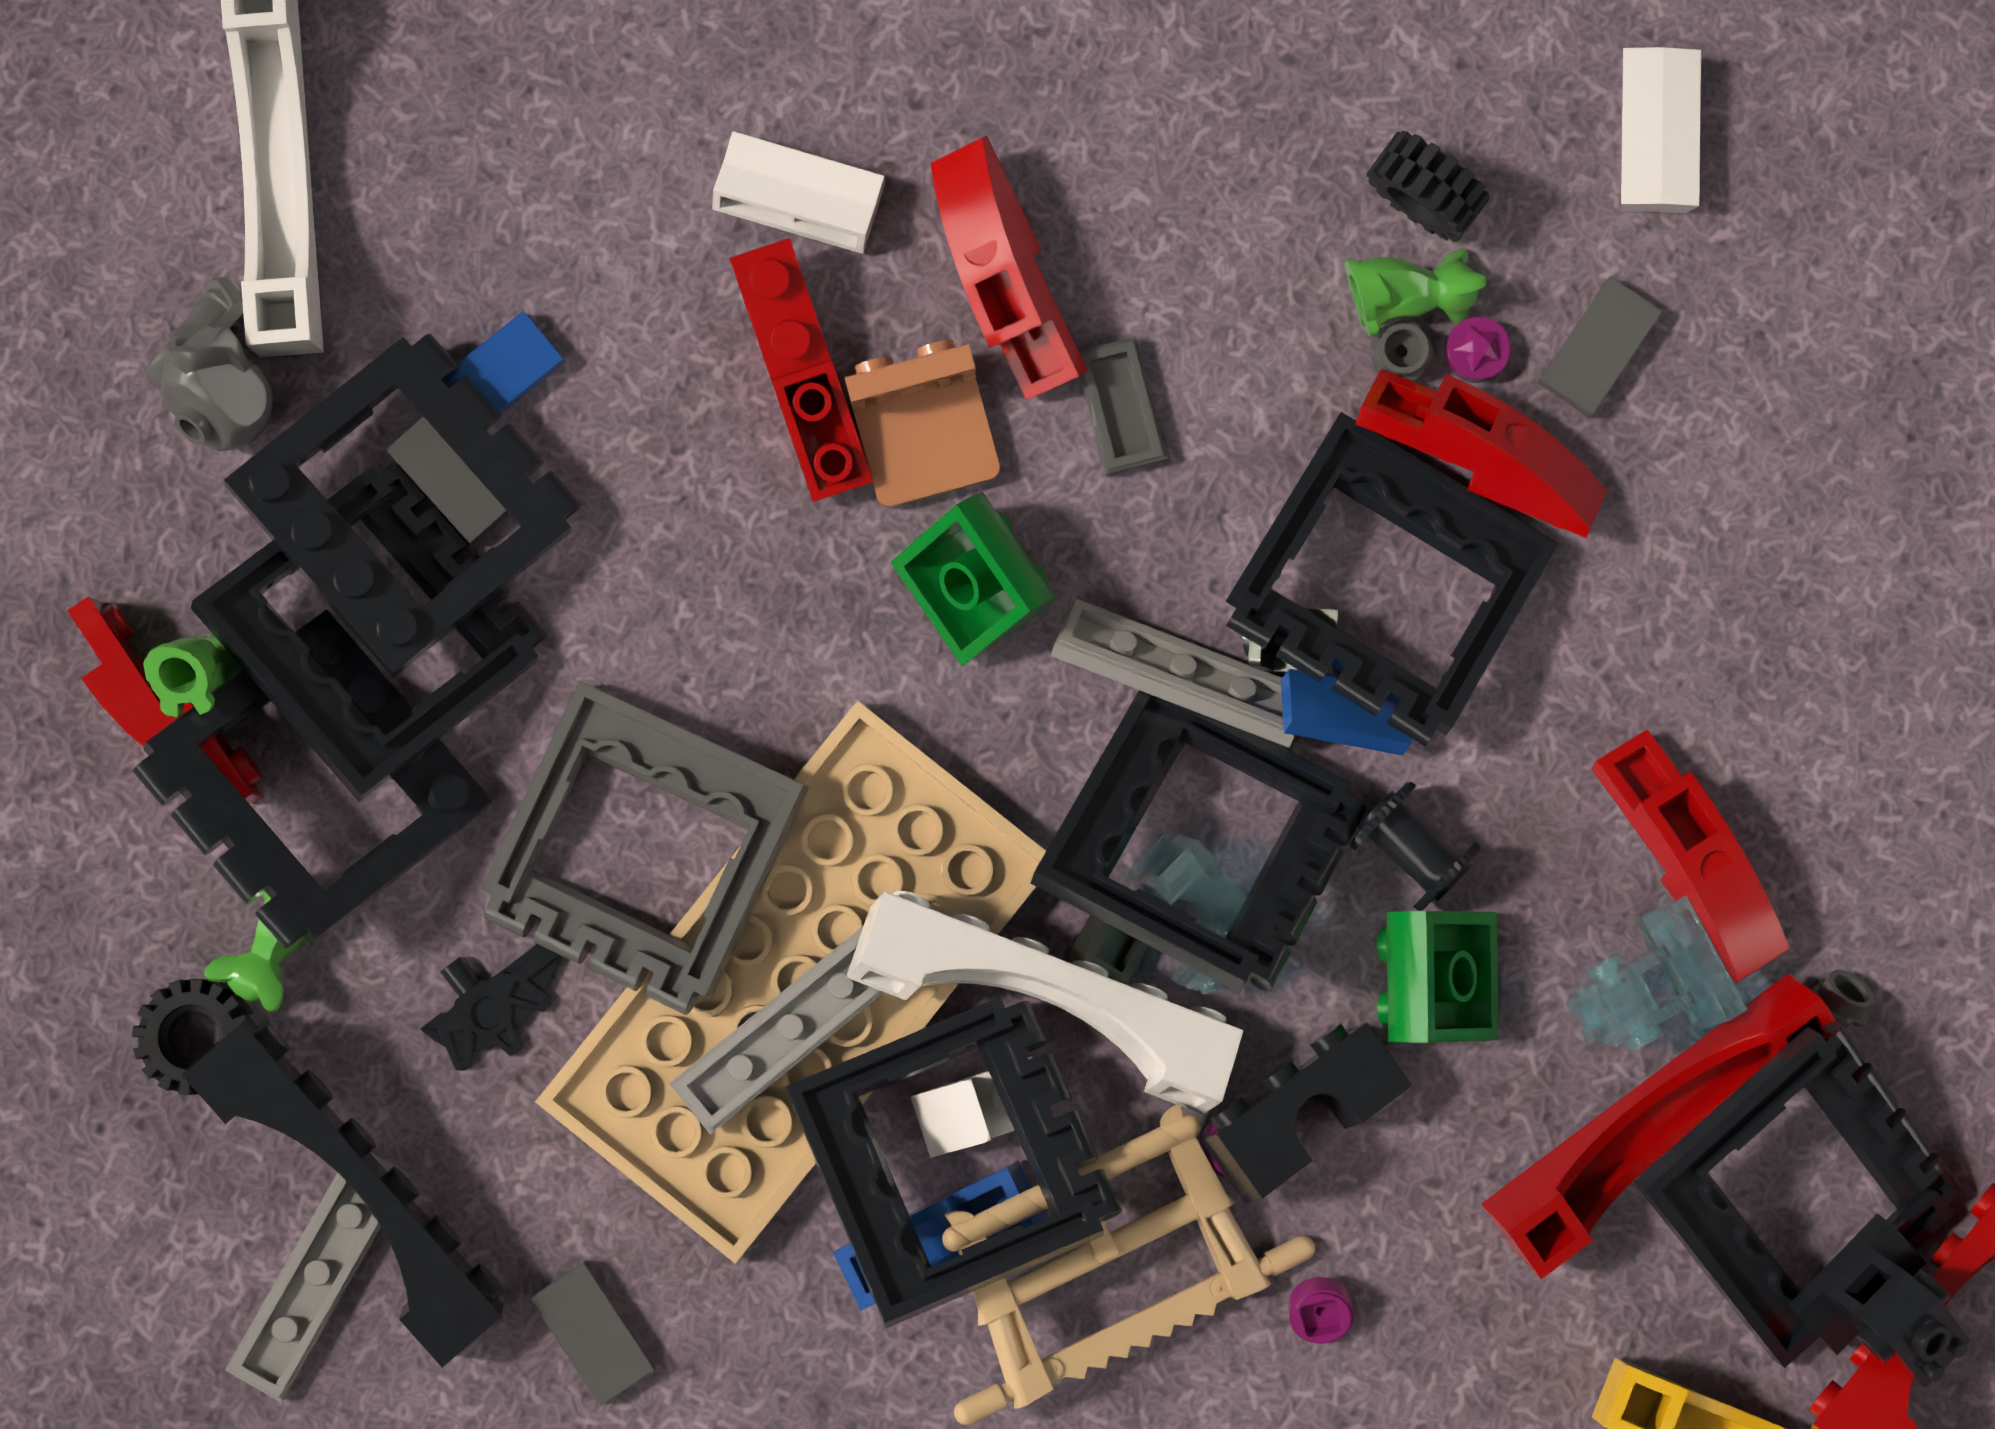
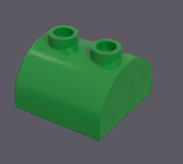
[890,492,1057,666]
[1376,911,1499,1043]

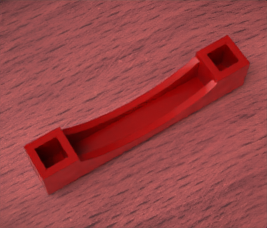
[1481,974,1836,1280]
[1808,1182,1995,1429]

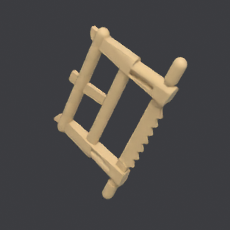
[942,1103,1315,1425]

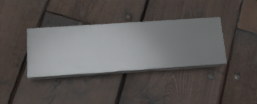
[1051,597,1295,748]
[669,925,884,1134]
[225,1152,412,1402]

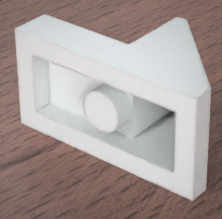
[911,1056,1032,1158]

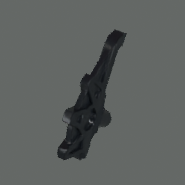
[420,944,562,1071]

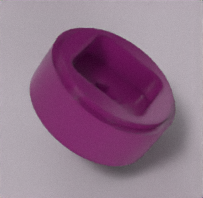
[1445,317,1510,383]
[1288,1277,1354,1344]

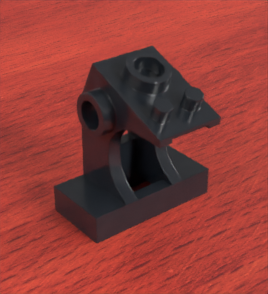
[1788,1214,1971,1388]

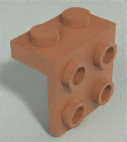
[845,339,1000,508]

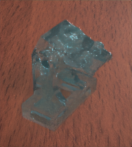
[1123,831,1247,994]
[1566,895,1748,1052]

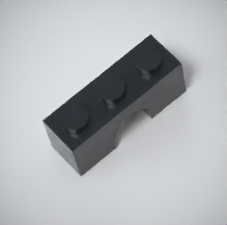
[1200,1022,1412,1204]

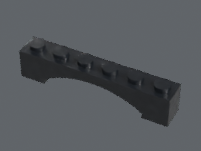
[182,1015,504,1368]

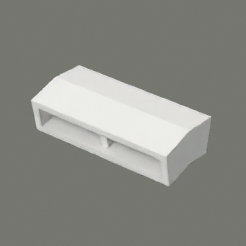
[1621,47,1701,213]
[712,131,885,254]

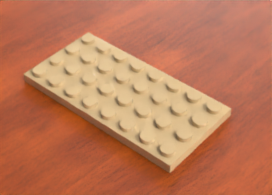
[535,700,1046,1264]

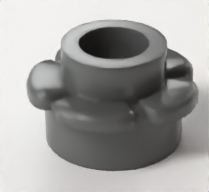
[1371,320,1433,381]
[1812,970,1874,1028]

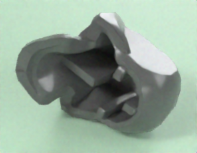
[144,277,273,452]

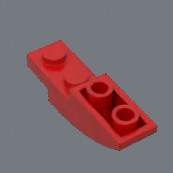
[930,136,1088,400]
[729,238,873,502]
[1356,369,1607,538]
[67,596,264,804]
[1591,729,1790,984]

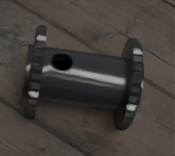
[1350,782,1480,911]

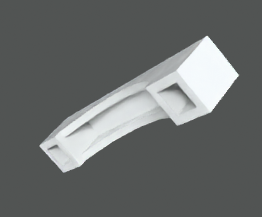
[221,0,324,358]
[846,891,1244,1114]

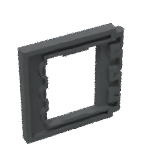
[481,681,810,1015]

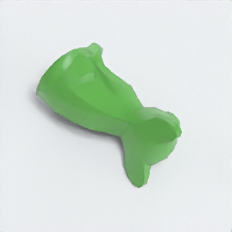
[1345,249,1487,337]
[143,635,244,717]
[204,892,304,1013]

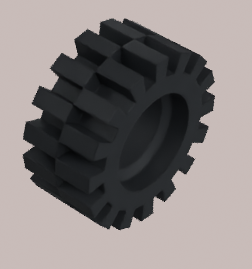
[1366,131,1490,242]
[132,979,253,1096]

